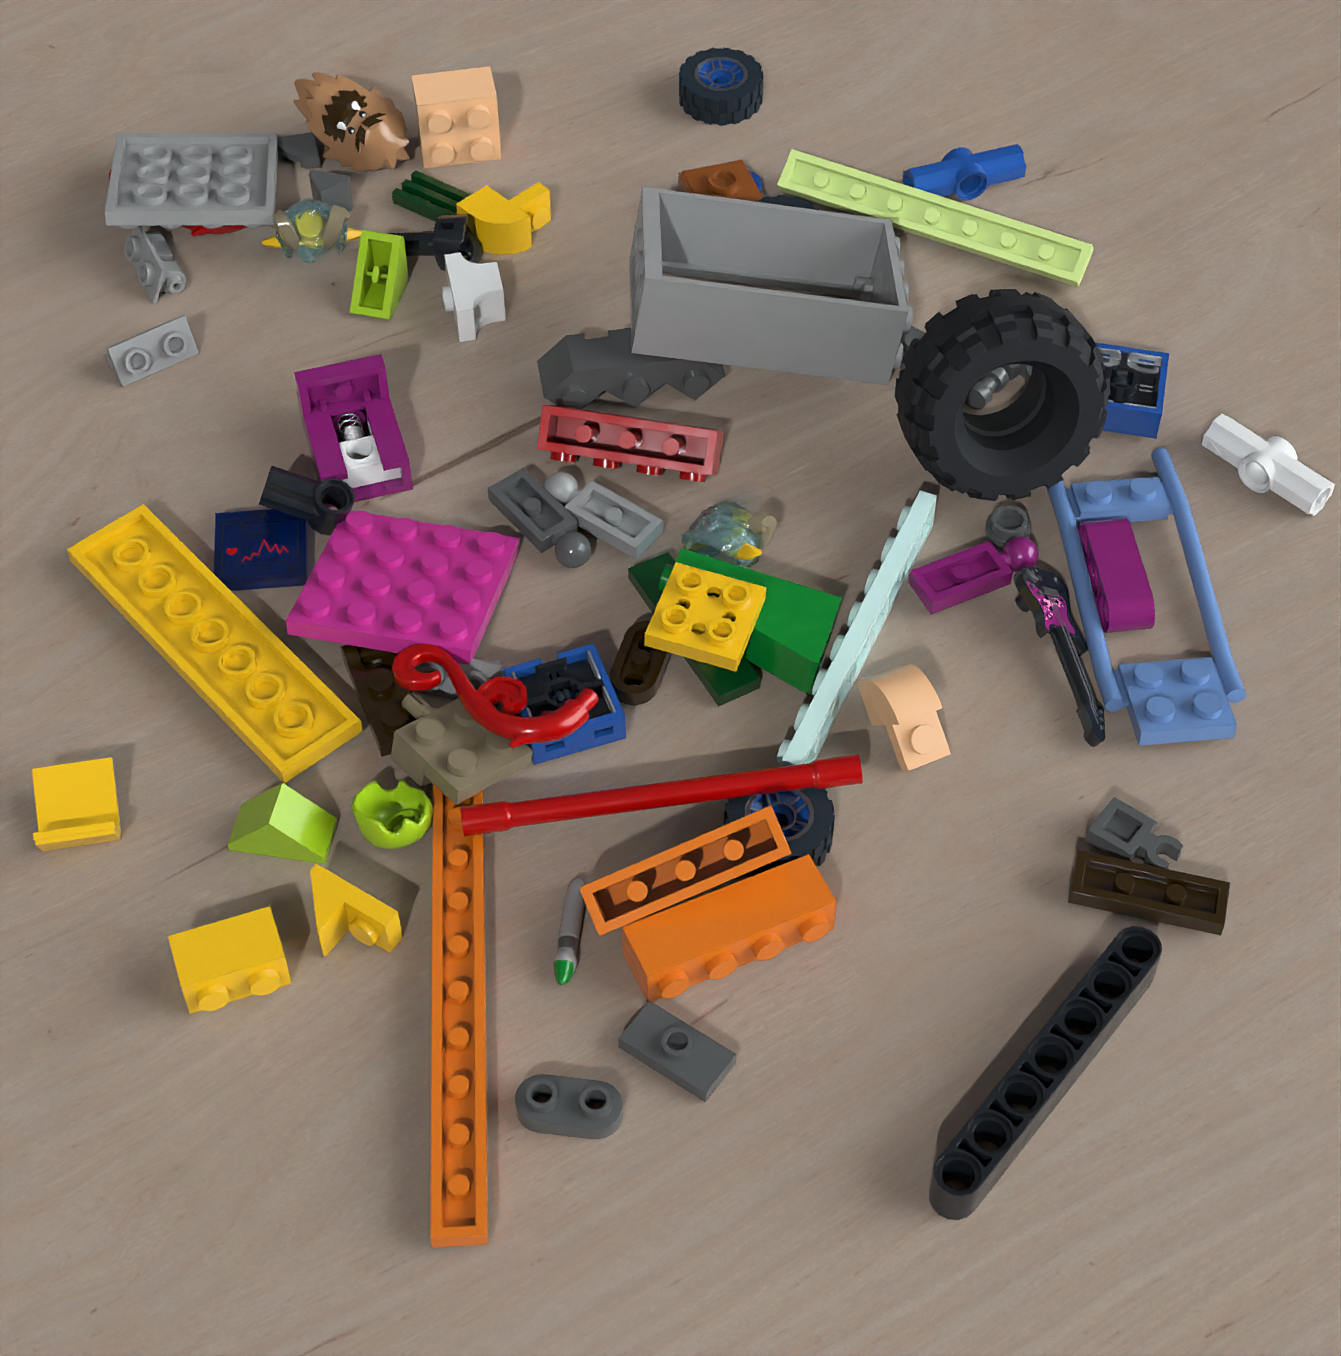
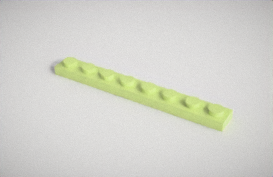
[777,149,1094,287]

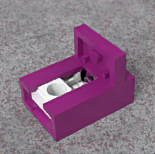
[294,354,413,508]

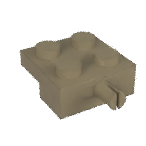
[391,691,533,805]

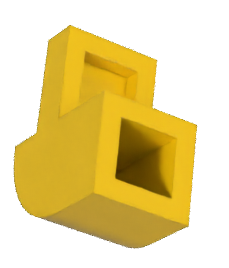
[456,182,551,255]

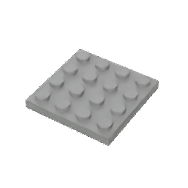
[105,133,278,229]

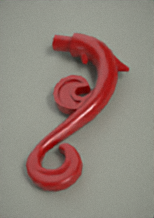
[392,643,599,748]

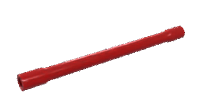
[460,754,863,837]

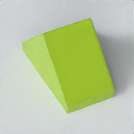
[349,230,409,320]
[227,783,338,864]

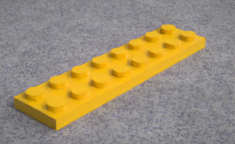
[67,504,363,784]

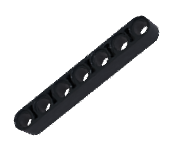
[929,926,1162,1220]

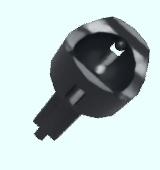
[387,214,481,271]

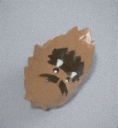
[293,72,409,172]

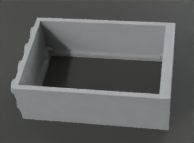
[629,187,913,385]

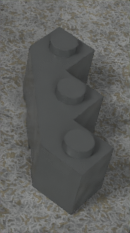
[537,328,725,409]

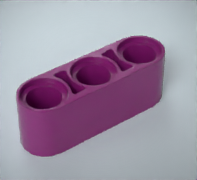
[1078,518,1155,633]

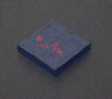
[214,509,308,591]

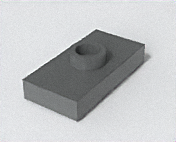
[618,1000,736,1102]

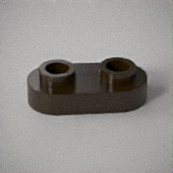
[610,621,671,705]

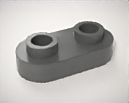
[515,1074,623,1139]

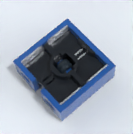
[1095,342,1169,439]
[503,643,626,765]

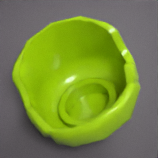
[351,780,433,849]

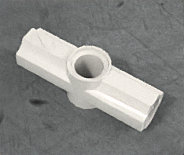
[1202,413,1335,516]

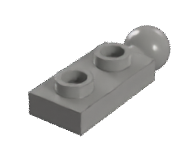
[543,472,663,560]

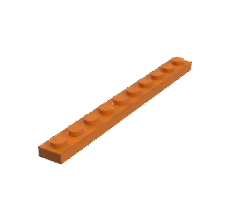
[430,784,488,1248]

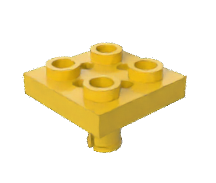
[644,562,766,672]

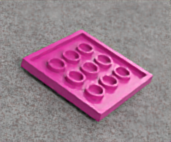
[286,510,519,665]

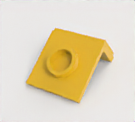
[32,757,121,851]

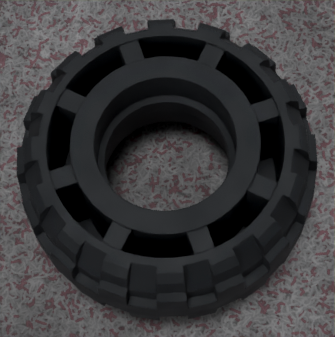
[894,289,1110,501]

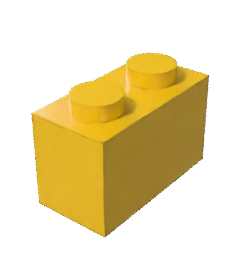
[168,906,292,1014]

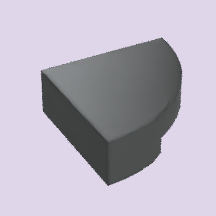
[277,132,321,168]

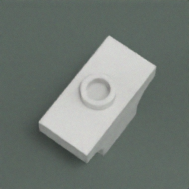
[442,252,506,342]

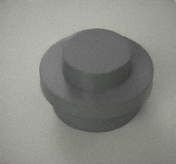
[985,506,1031,547]

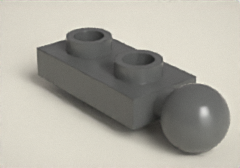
[488,468,591,568]

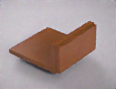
[678,160,763,201]

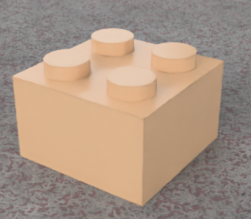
[411,66,501,169]

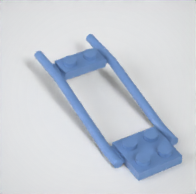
[1046,448,1246,746]

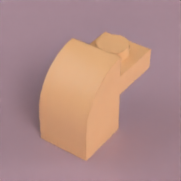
[856,664,951,771]

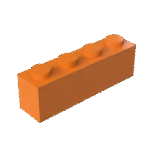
[579,806,792,936]
[622,854,837,1002]

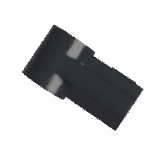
[259,465,355,535]

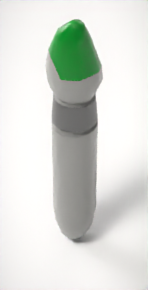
[553,877,585,985]

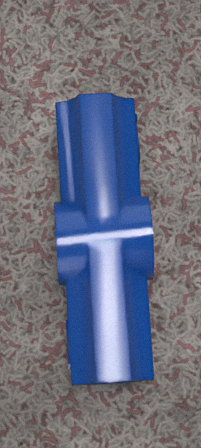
[902,144,1026,201]

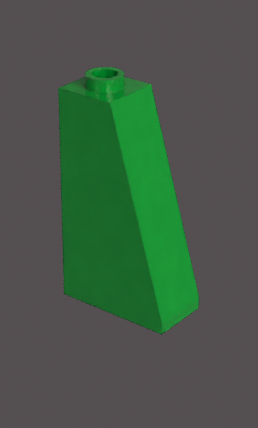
[658,548,842,694]

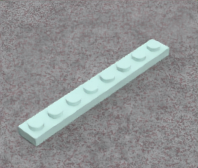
[775,490,937,767]

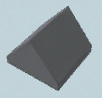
[309,170,353,223]

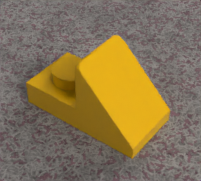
[310,863,403,957]

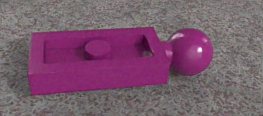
[908,537,1039,615]

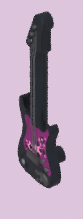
[1013,567,1106,747]

